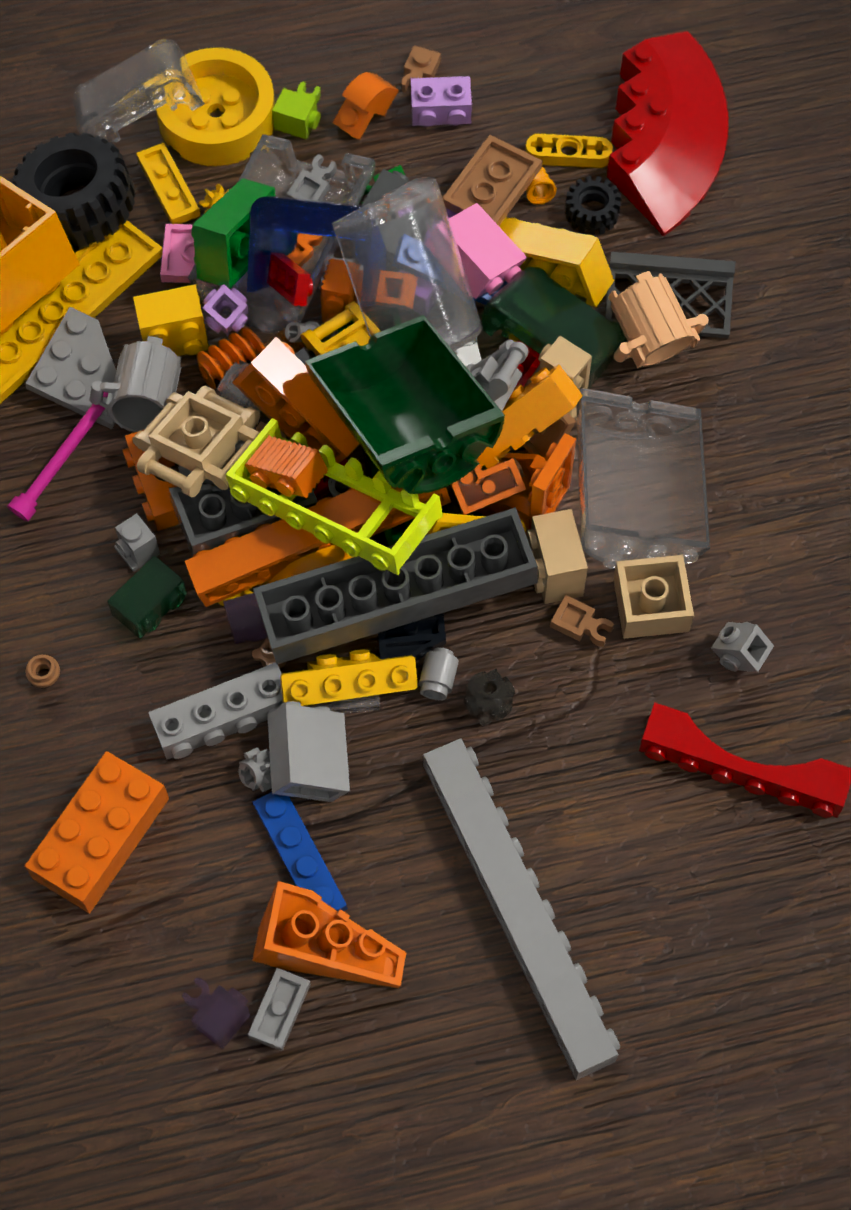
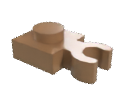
[402,46,441,93]
[550,595,614,647]

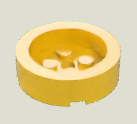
[154,48,275,166]

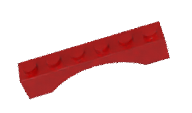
[639,702,851,818]

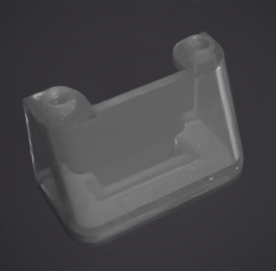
[73,39,205,143]

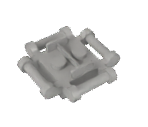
[466,339,529,411]

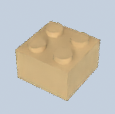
[527,509,588,604]
[613,555,694,639]

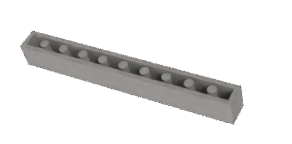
[423,738,620,1080]

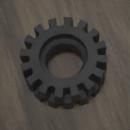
[565,176,621,236]

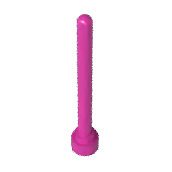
[7,392,108,522]

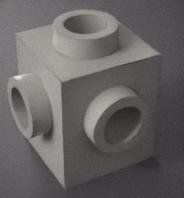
[711,622,774,672]

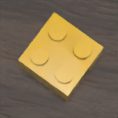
[133,284,209,356]

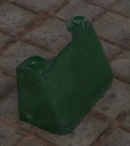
[479,266,626,391]

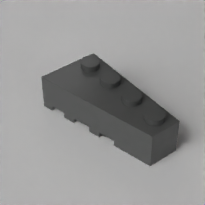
[169,482,318,557]

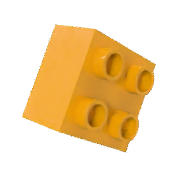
[0,176,80,335]

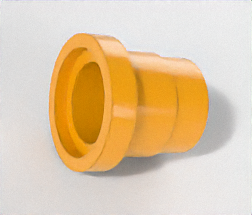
[526,167,557,204]

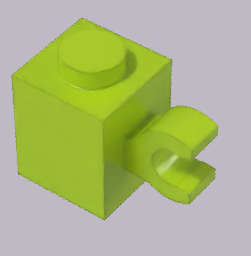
[272,82,321,140]

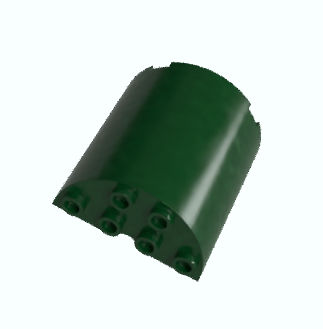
[305,315,505,494]

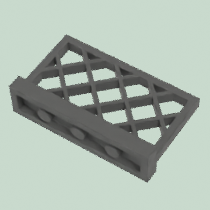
[604,251,735,339]

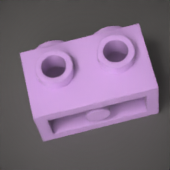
[411,76,472,126]

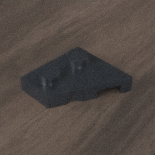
[378,613,446,661]

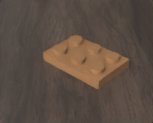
[442,135,542,226]

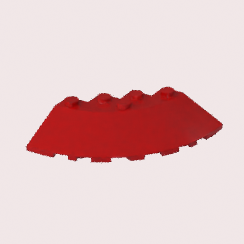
[606,31,729,237]

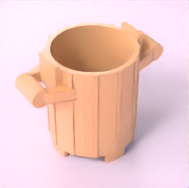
[609,271,709,368]

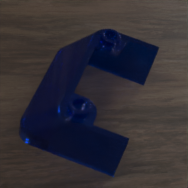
[247,196,387,307]

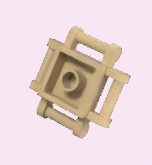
[132,386,260,497]

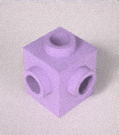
[202,284,249,335]

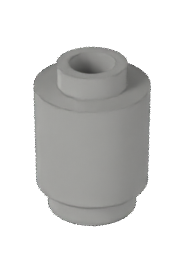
[419,647,459,700]

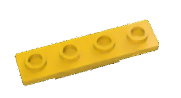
[280,649,418,706]

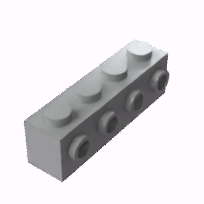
[148,662,283,760]

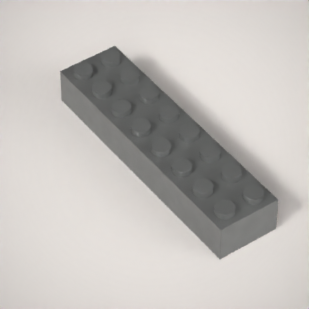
[253,507,538,664]

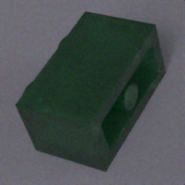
[107,556,187,639]

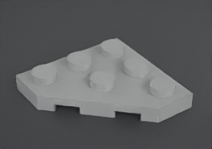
[25,307,116,429]

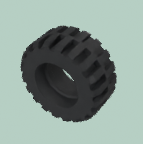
[11,133,135,249]

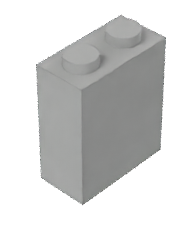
[267,701,350,802]

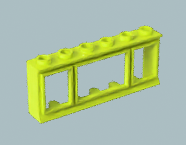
[225,418,443,575]

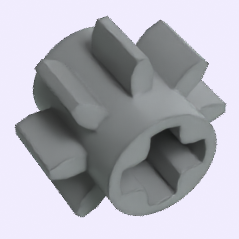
[238,747,272,792]

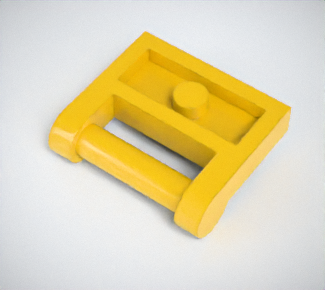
[300,301,381,356]

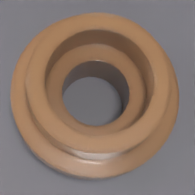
[25,655,60,688]

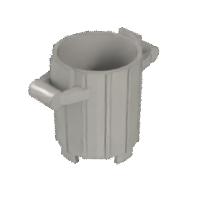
[89,336,181,432]

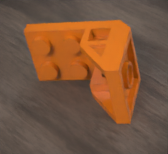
[476,433,576,536]

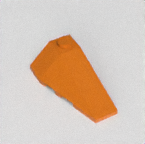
[252,881,406,988]

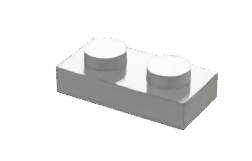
[248,968,311,1051]

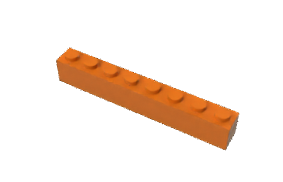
[185,486,451,607]

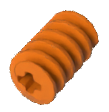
[197,326,265,390]

